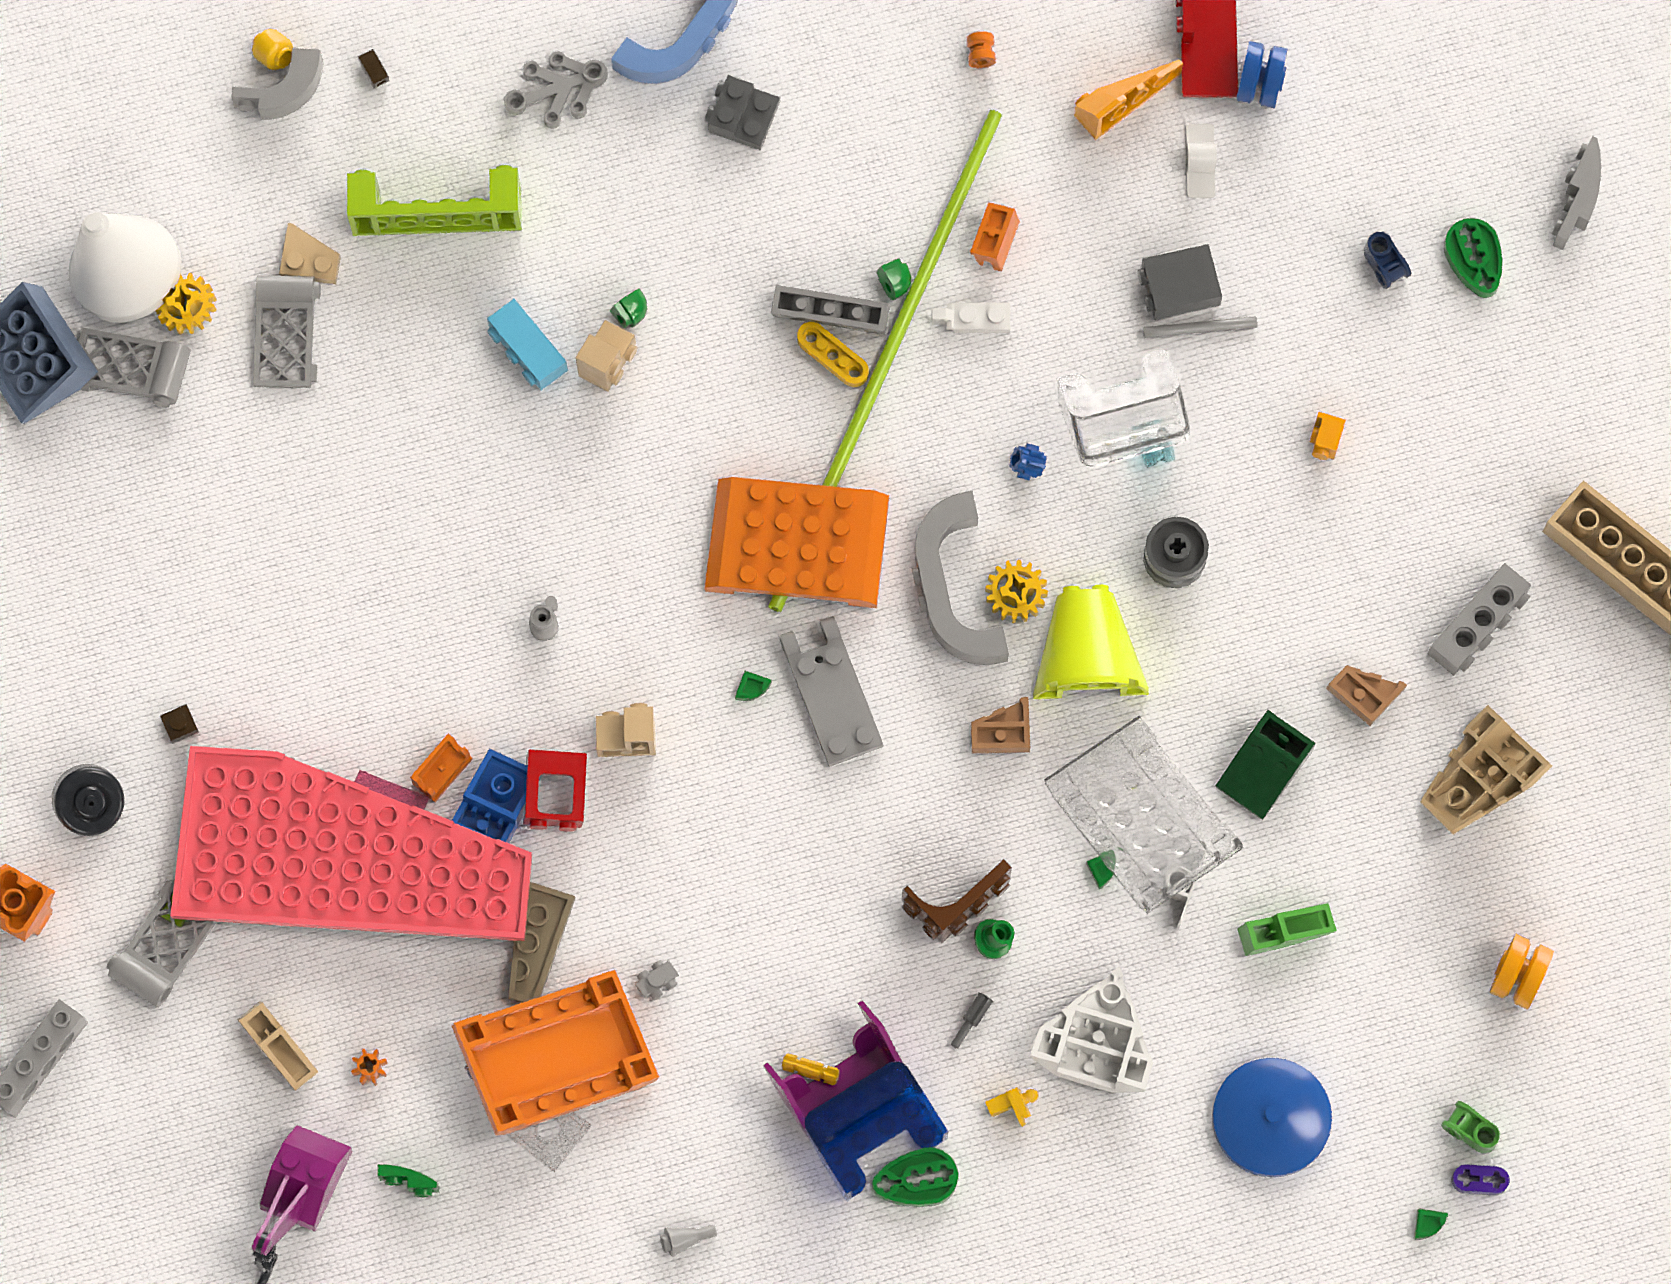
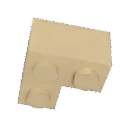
[575,320,638,391]
[596,703,656,757]

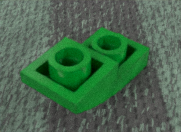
[377,1164,440,1198]

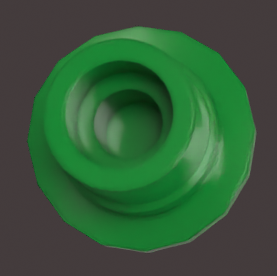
[974,919,1015,959]

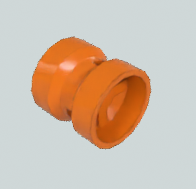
[966,31,996,68]

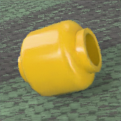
[252,29,293,70]

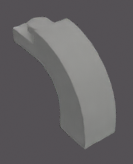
[231,48,323,120]

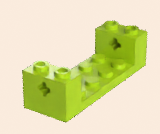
[347,165,522,236]

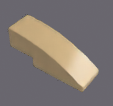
[237,1001,318,1091]

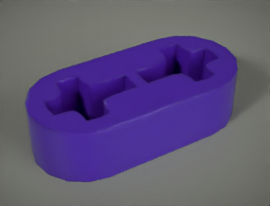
[1451,1164,1510,1195]

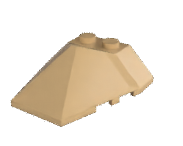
[1420,705,1552,834]

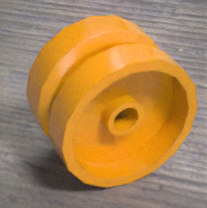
[1489,933,1554,1010]

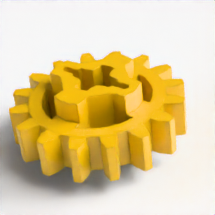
[155,273,217,335]
[985,559,1048,623]

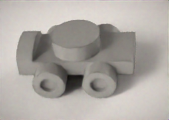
[635,960,679,1001]

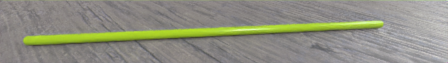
[768,110,1002,612]

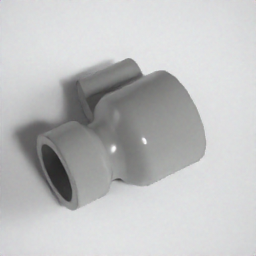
[529,596,559,641]

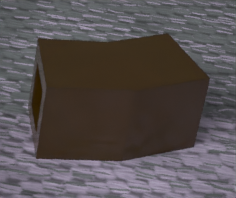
[358,49,389,89]

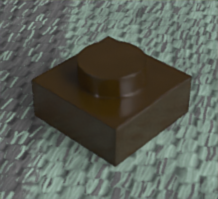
[160,704,199,744]

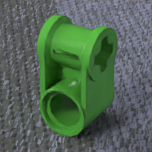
[1441,1101,1500,1154]

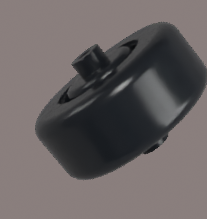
[52,764,125,836]

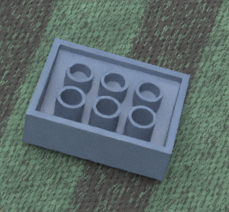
[0,282,98,424]

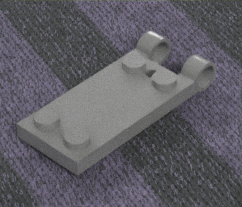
[779,616,884,767]

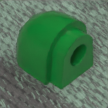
[876,258,911,300]
[610,288,647,328]

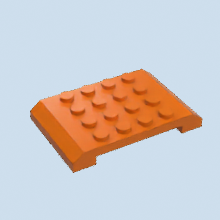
[705,477,890,608]
[451,970,659,1136]

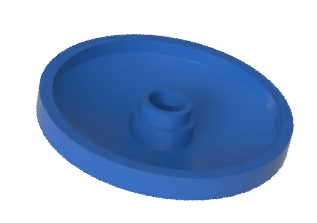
[1212,1058,1332,1177]

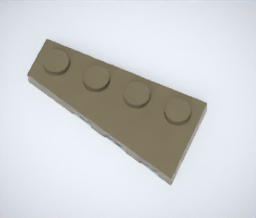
[509,882,576,1003]

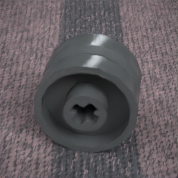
[1143,516,1209,589]

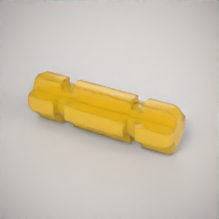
[782,1053,840,1085]

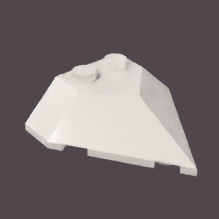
[1030,966,1153,1093]

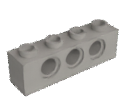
[771,285,890,335]
[1427,563,1531,676]
[0,999,88,1118]

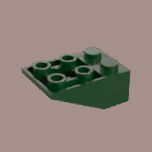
[1215,710,1316,820]

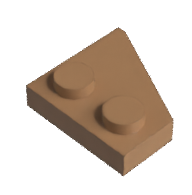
[1326,665,1407,726]
[971,697,1030,753]

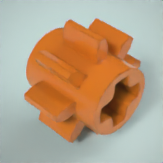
[351,1048,388,1086]

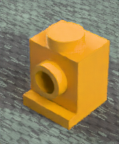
[1309,411,1346,460]

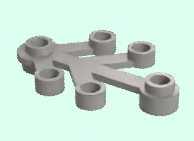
[504,51,608,129]

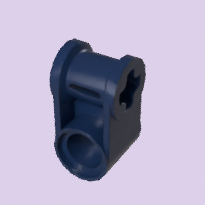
[1364,231,1412,289]

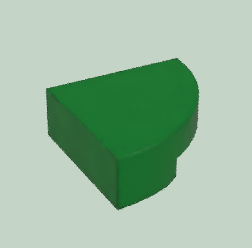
[735,671,772,701]
[1086,850,1116,889]
[1414,1208,1448,1240]

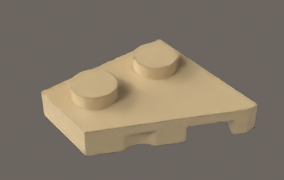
[279,223,341,284]

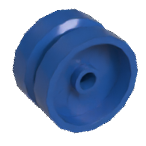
[1236,41,1288,109]

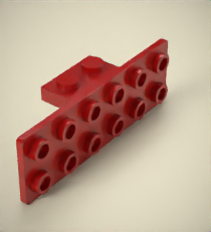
[1175,0,1238,97]

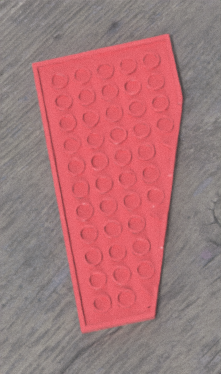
[171,746,533,941]

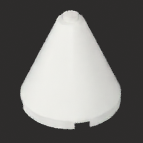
[69,212,181,322]

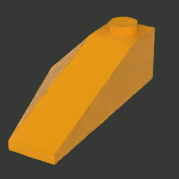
[1074,60,1183,140]

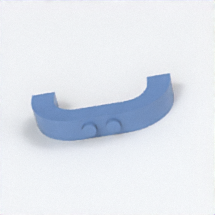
[611,0,738,84]

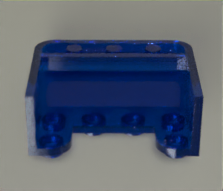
[804,1061,949,1202]

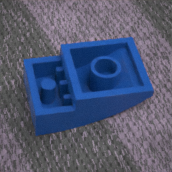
[451,748,541,843]

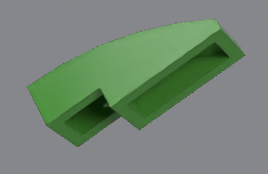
[1237,903,1337,957]

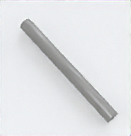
[1143,316,1258,338]

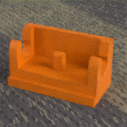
[970,202,1020,271]
[410,733,473,802]

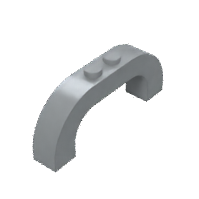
[912,491,1009,665]

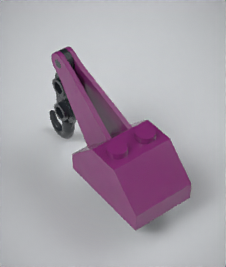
[251,1125,352,1284]

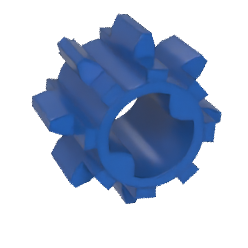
[1009,443,1047,480]

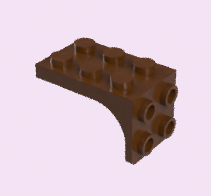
[902,859,1012,943]

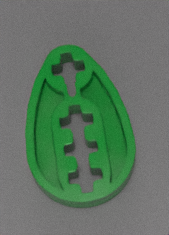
[1444,218,1503,298]
[872,1147,958,1207]

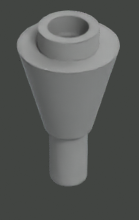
[660,1225,717,1257]

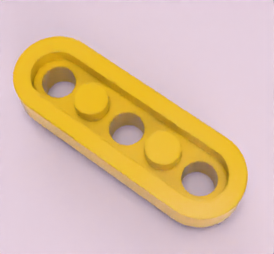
[797,322,869,387]

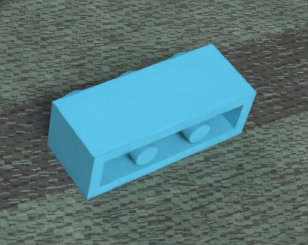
[487,299,568,391]

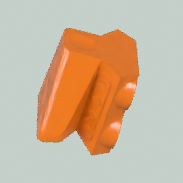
[0,863,56,942]

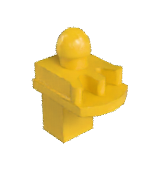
[985,1087,1039,1127]

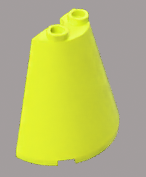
[1033,584,1149,699]

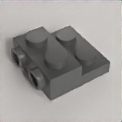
[705,75,781,150]

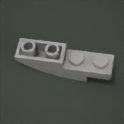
[1552,136,1601,250]

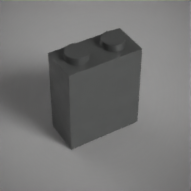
[1137,244,1222,320]

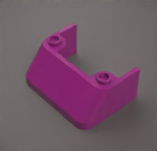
[763,1000,910,1144]

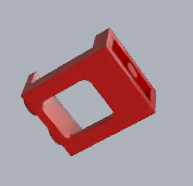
[523,749,587,832]

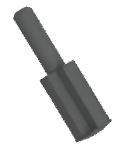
[951,992,993,1049]

